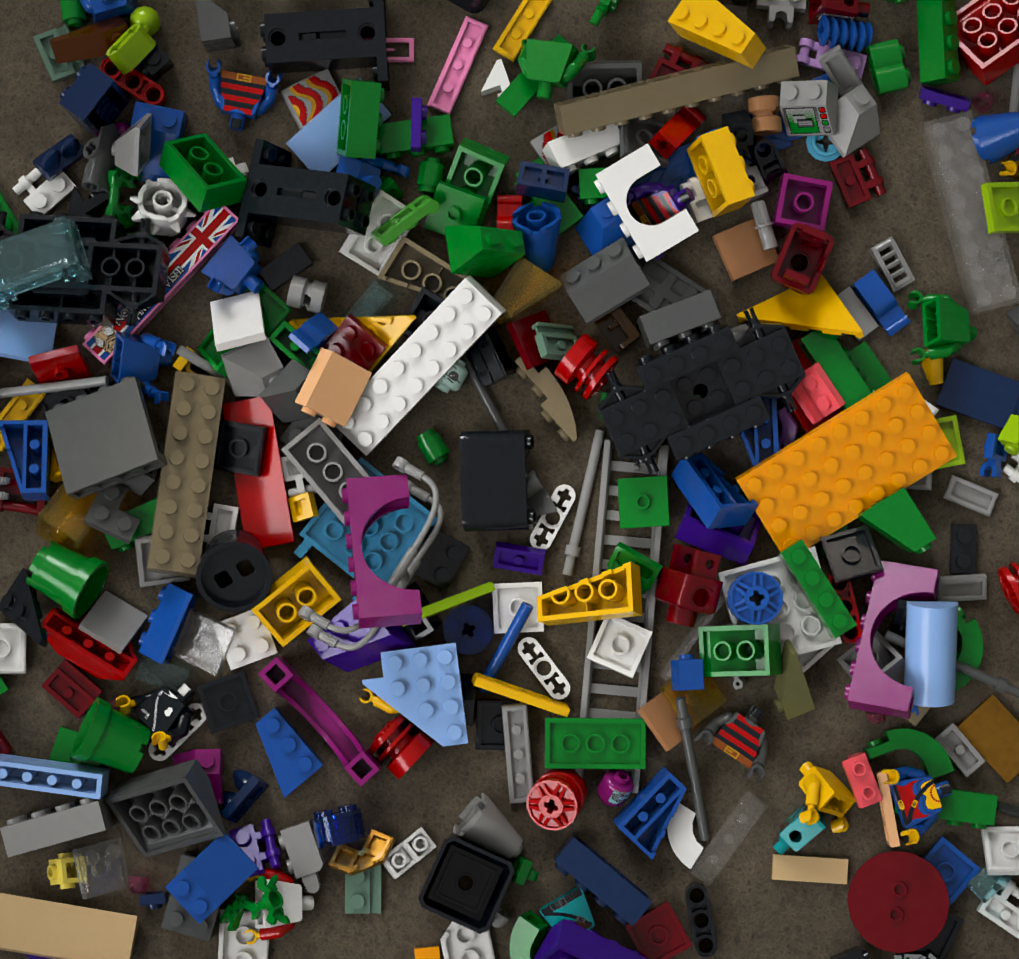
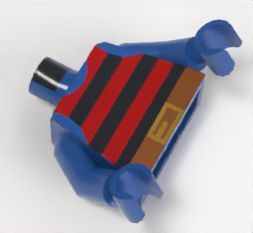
[206,59,283,132]

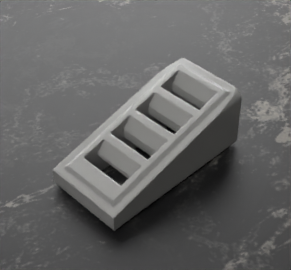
[869,236,915,293]

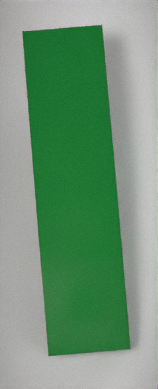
[495,34,570,118]

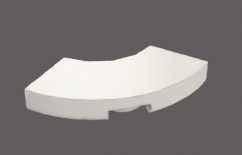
[667,803,704,869]

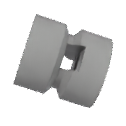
[286,275,328,314]

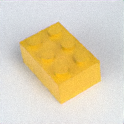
[686,126,755,218]
[251,556,342,647]

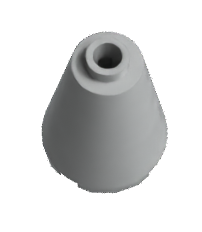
[453,793,523,859]

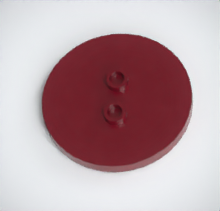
[848,851,950,953]

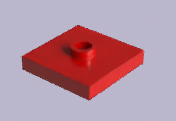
[28,345,91,384]

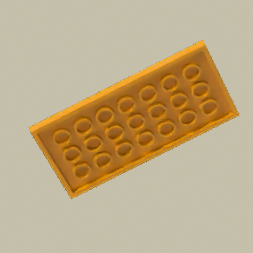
[735,372,957,551]

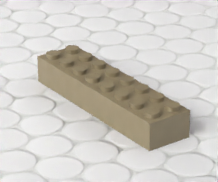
[146,371,226,578]

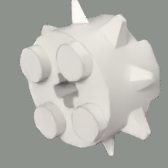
[130,178,196,237]

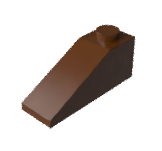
[49,15,128,64]

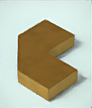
[328,829,396,876]

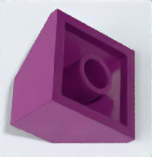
[173,749,224,805]

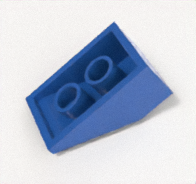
[130,101,188,183]
[165,833,259,924]

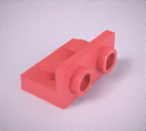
[792,362,846,424]
[842,752,883,808]

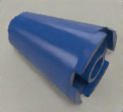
[971,111,1019,164]
[512,202,561,273]

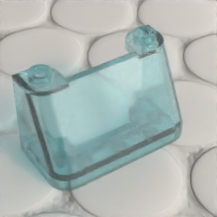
[0,217,93,311]

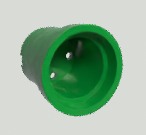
[26,541,110,620]
[71,697,151,773]

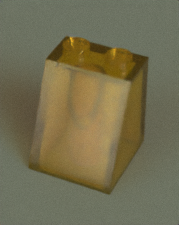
[493,257,562,325]
[35,483,98,554]

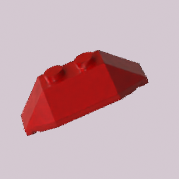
[41,608,138,681]

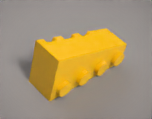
[668,0,766,69]
[537,561,643,626]

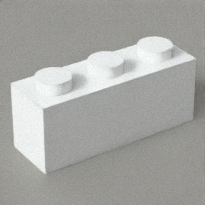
[542,123,620,175]

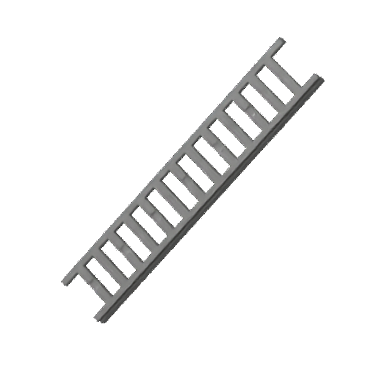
[575,440,669,793]

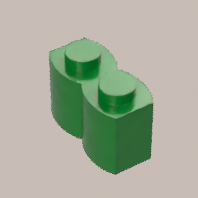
[865,39,911,96]

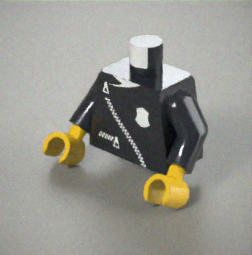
[116,683,195,751]

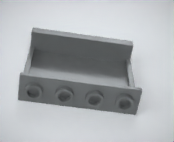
[45,376,167,500]

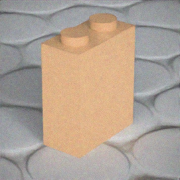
[295,348,372,428]

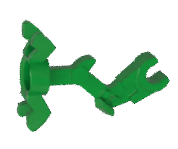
[219,875,290,931]

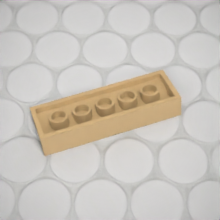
[0,893,139,959]

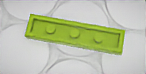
[402,582,496,627]

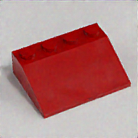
[956,0,1019,86]

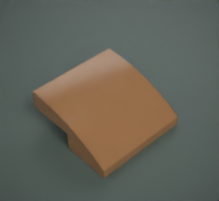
[712,218,778,282]
[637,684,702,752]

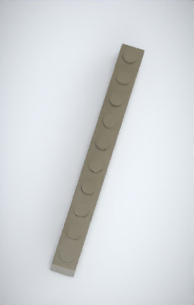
[553,44,800,138]

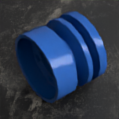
[727,572,783,624]

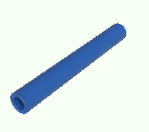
[477,601,534,693]

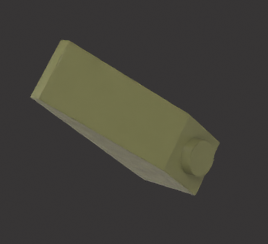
[773,639,815,720]

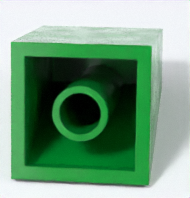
[445,225,525,278]
[857,487,936,554]

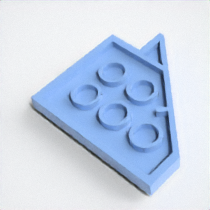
[362,642,468,746]

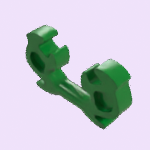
[105,167,141,229]

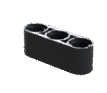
[684,882,717,957]

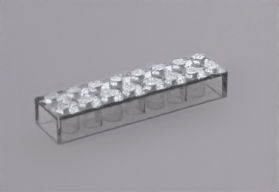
[919,110,1019,317]

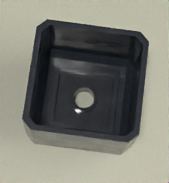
[418,835,515,934]

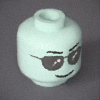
[435,359,468,394]

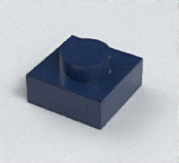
[140,891,169,909]

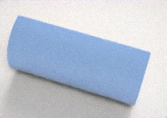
[904,601,958,707]

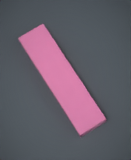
[427,16,489,114]

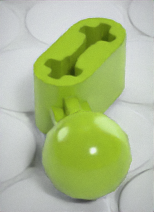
[106,6,160,74]

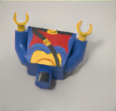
[882,766,952,846]

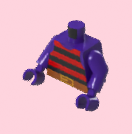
[626,182,695,260]

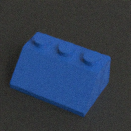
[138,583,199,664]

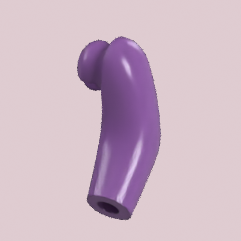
[777,407,799,450]

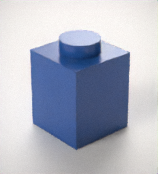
[671,654,704,691]

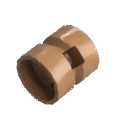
[748,95,782,136]

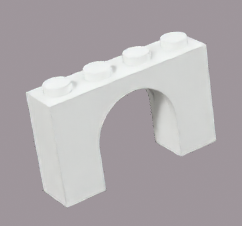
[594,143,699,262]

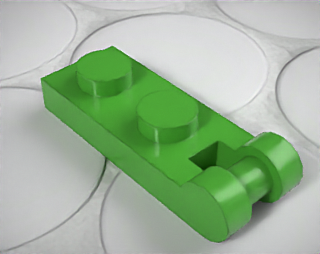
[371,195,440,246]

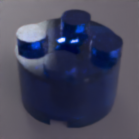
[443,605,493,655]
[311,803,367,849]

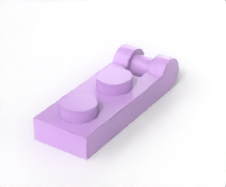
[796,38,867,79]

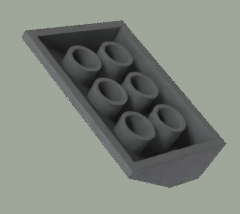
[106,759,226,858]

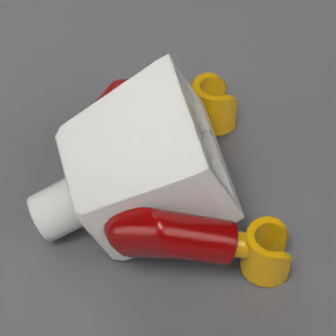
[244,868,314,945]

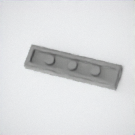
[501,703,533,804]

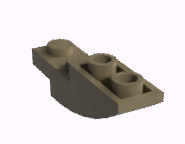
[515,356,577,443]

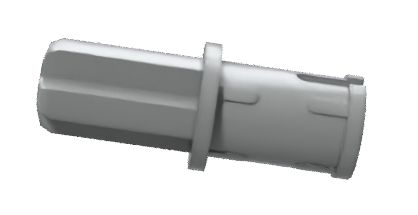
[751,200,779,251]

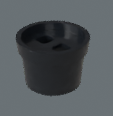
[196,530,273,612]

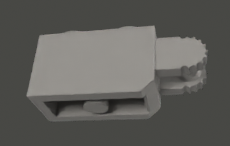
[278,819,325,894]

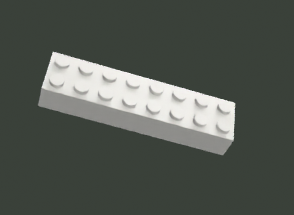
[336,275,506,456]

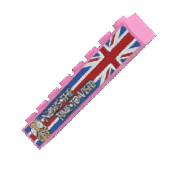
[82,206,238,367]

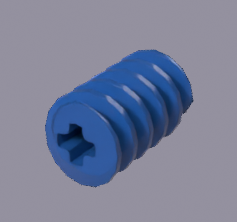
[817,14,873,53]

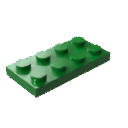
[545,717,646,769]

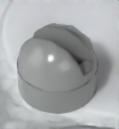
[492,907,510,928]

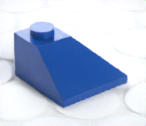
[575,197,636,256]

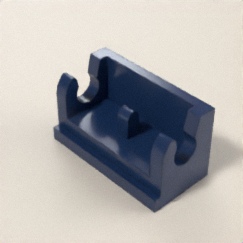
[516,161,570,203]

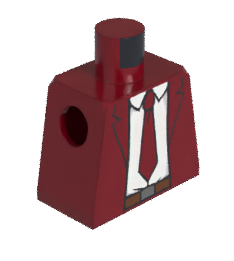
[808,0,870,25]

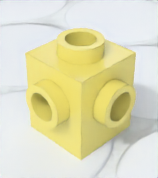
[47,852,86,889]

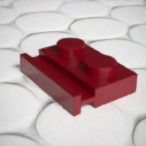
[41,659,104,719]

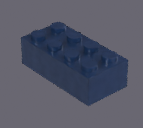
[59,62,130,137]
[554,833,652,926]

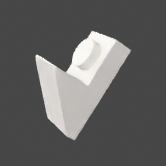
[481,59,510,97]

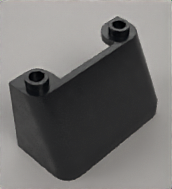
[459,430,537,532]

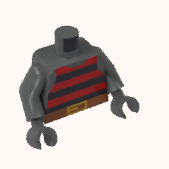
[695,705,768,783]

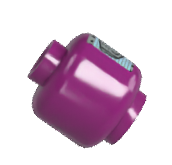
[597,769,634,806]

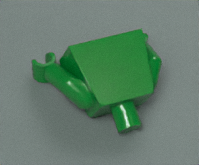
[518,38,596,100]
[907,290,977,366]

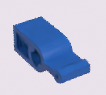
[851,269,910,337]
[288,312,338,354]

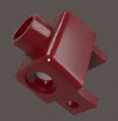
[770,223,834,295]
[655,544,724,627]

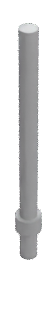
[0,376,109,398]
[562,429,605,576]

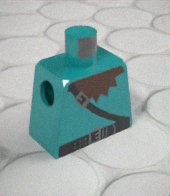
[771,803,826,855]
[539,886,595,930]

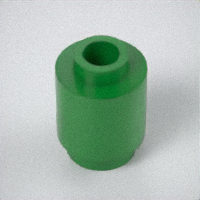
[60,0,87,27]
[416,157,445,195]
[416,428,450,466]

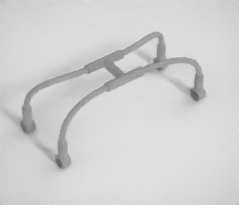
[298,456,444,651]

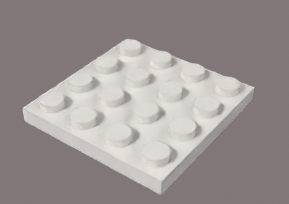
[718,546,842,655]

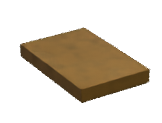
[956,694,1019,783]

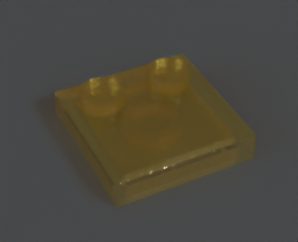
[660,677,727,728]

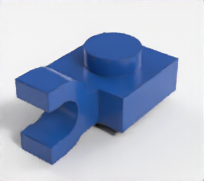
[979,433,1007,478]

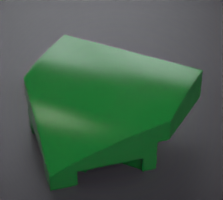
[607,542,663,594]

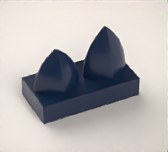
[33,134,84,182]
[220,770,269,823]

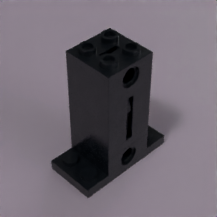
[260,0,390,91]
[235,139,376,248]

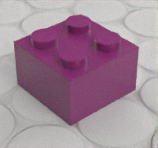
[772,173,833,232]

